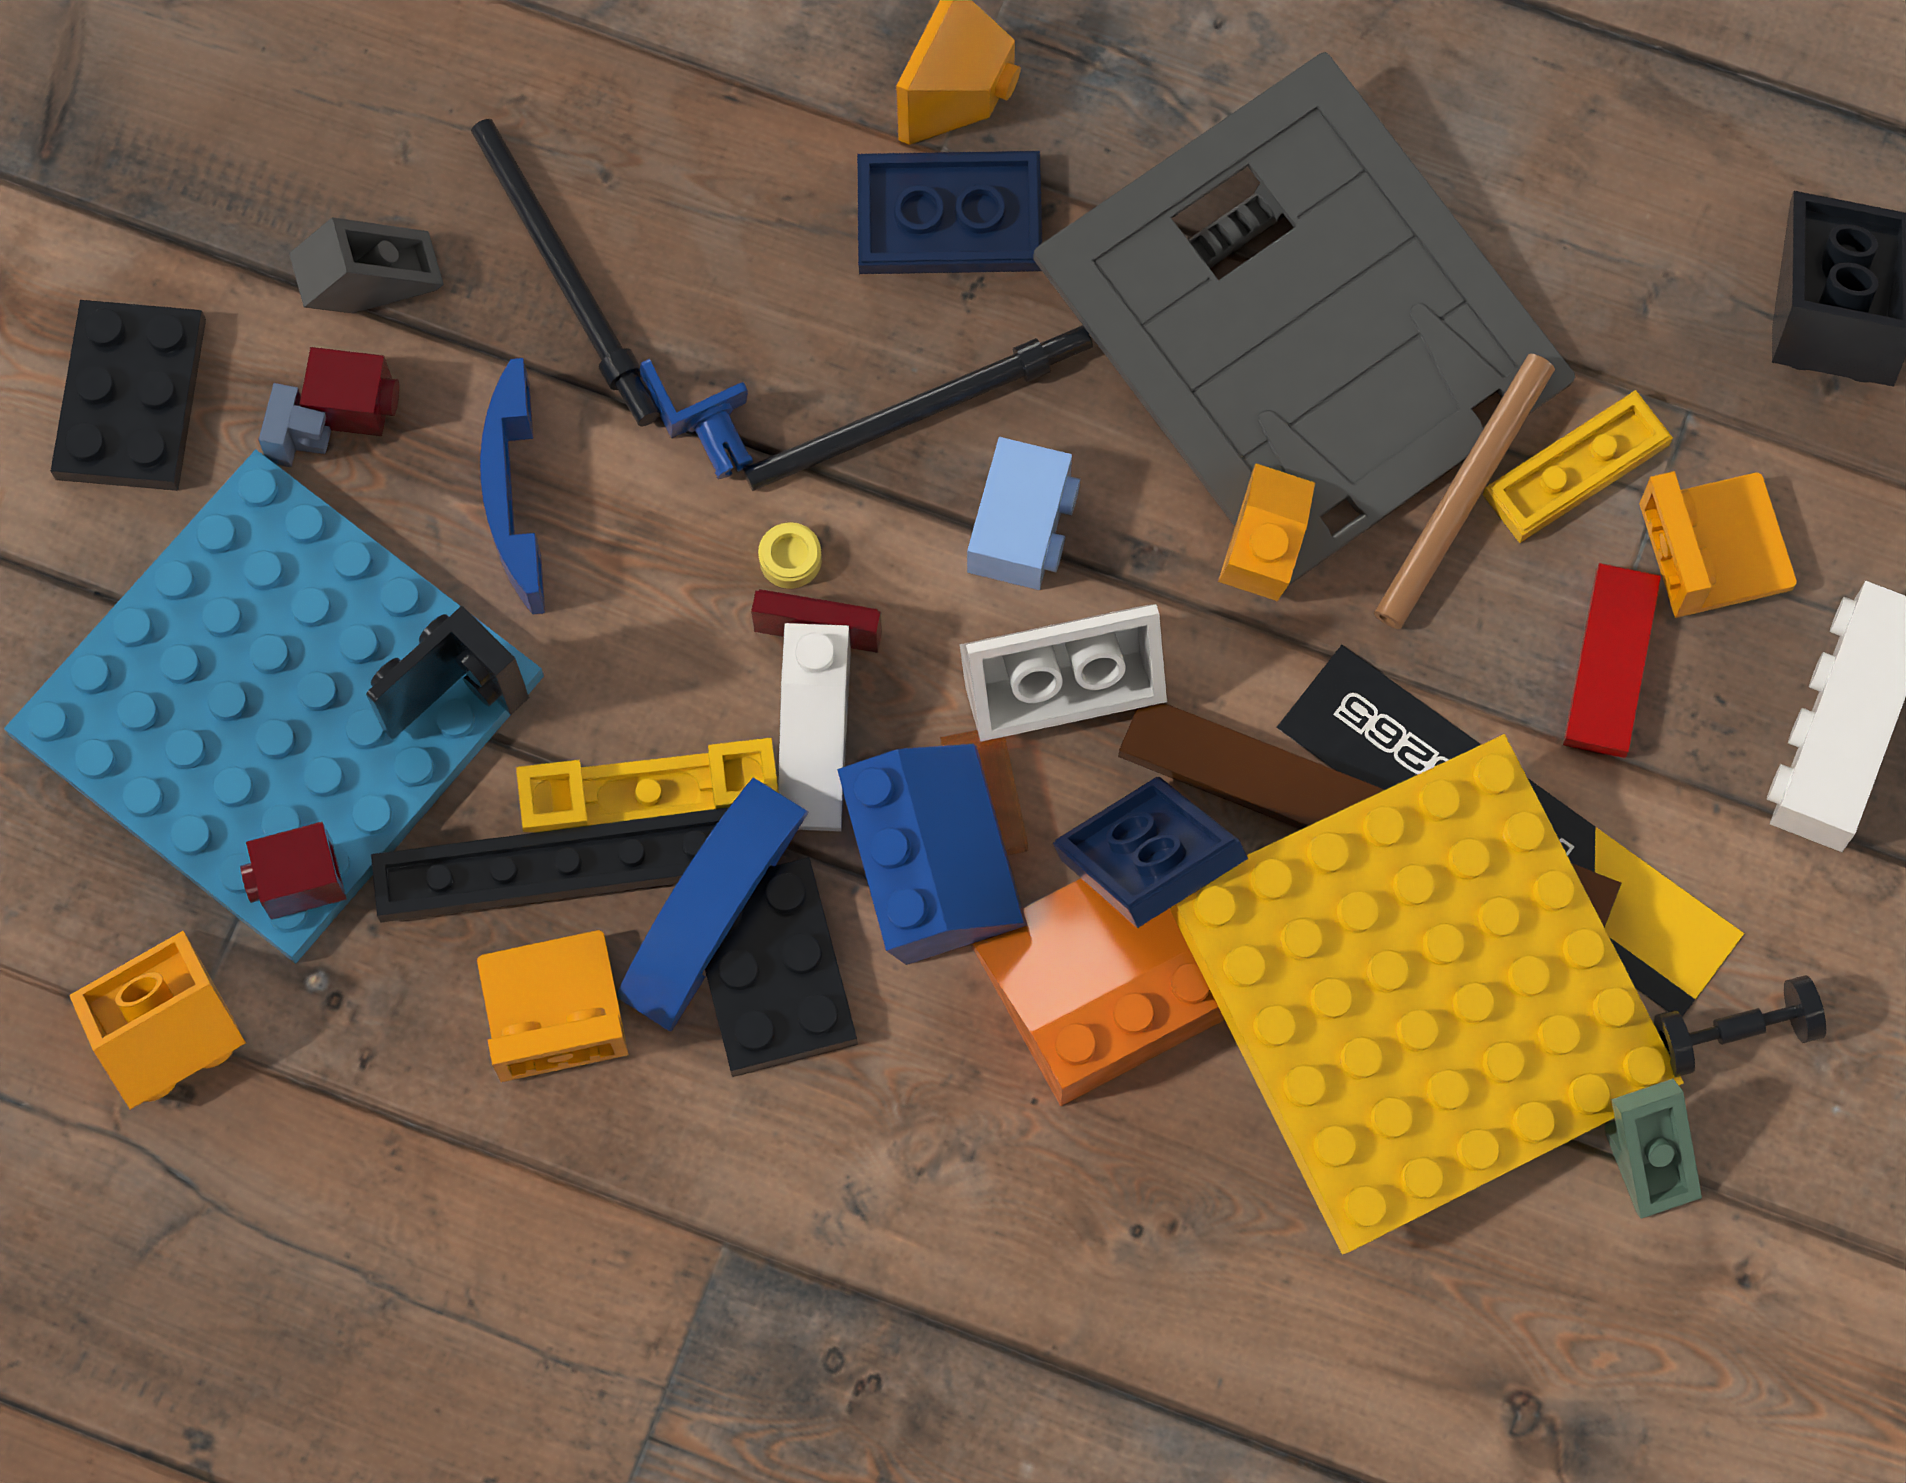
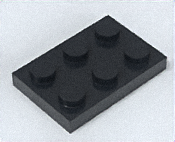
[50,300,206,491]
[705,857,858,1077]

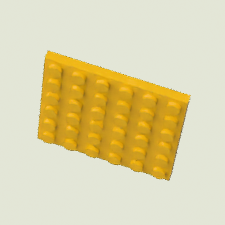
[1169,734,1684,1255]

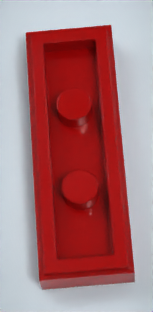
[1563,563,1661,758]

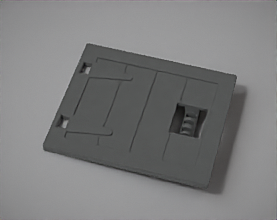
[1033,52,1576,587]

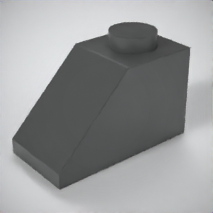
[289,217,444,314]

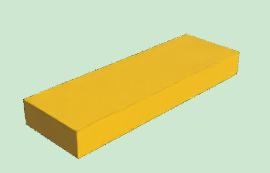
[1483,390,1673,543]

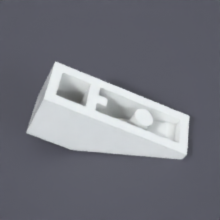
[778,623,851,831]

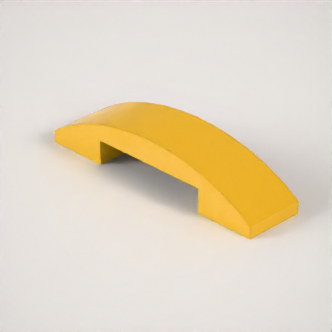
[516,738,779,833]

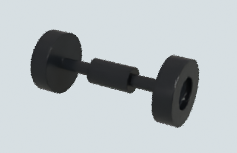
[1654,975,1826,1078]

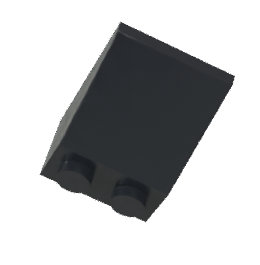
[1772,191,1906,387]

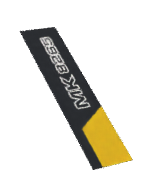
[1276,645,1745,1017]

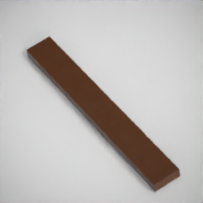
[1118,703,1622,928]

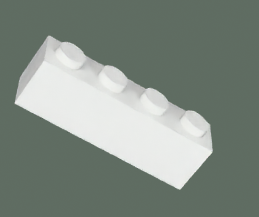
[1767,581,1906,852]

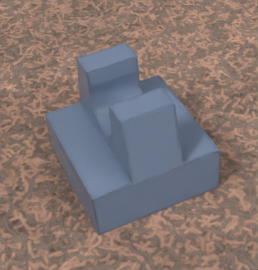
[258,383,331,467]

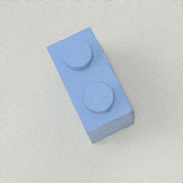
[967,437,1081,590]

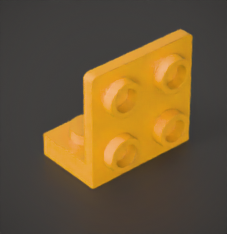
[1639,471,1797,618]
[477,930,629,1082]

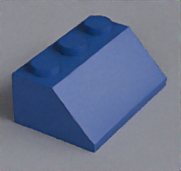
[837,744,1027,965]

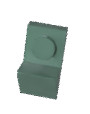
[1604,1079,1702,1219]

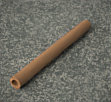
[1374,354,1555,629]

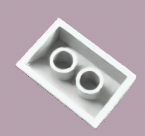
[959,604,1167,742]

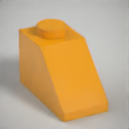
[1218,463,1315,601]

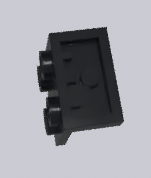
[366,606,529,739]

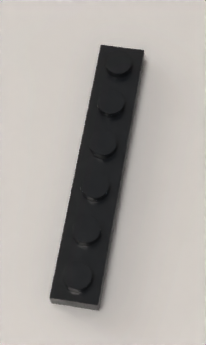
[371,807,729,923]

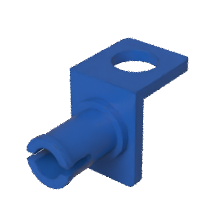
[640,359,754,479]

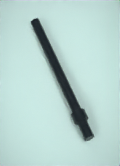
[471,119,660,427]
[743,325,1093,491]

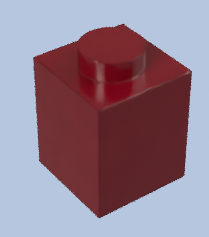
[300,347,399,436]
[240,821,347,920]

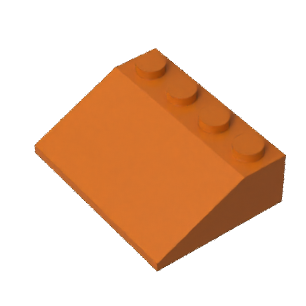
[971,878,1225,1106]

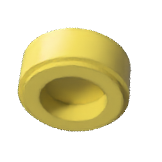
[758,522,822,589]

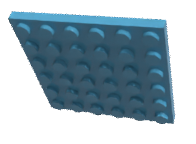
[4,449,544,964]

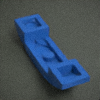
[480,358,545,614]
[617,777,809,1032]

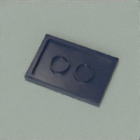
[857,151,1042,274]
[1053,777,1248,928]

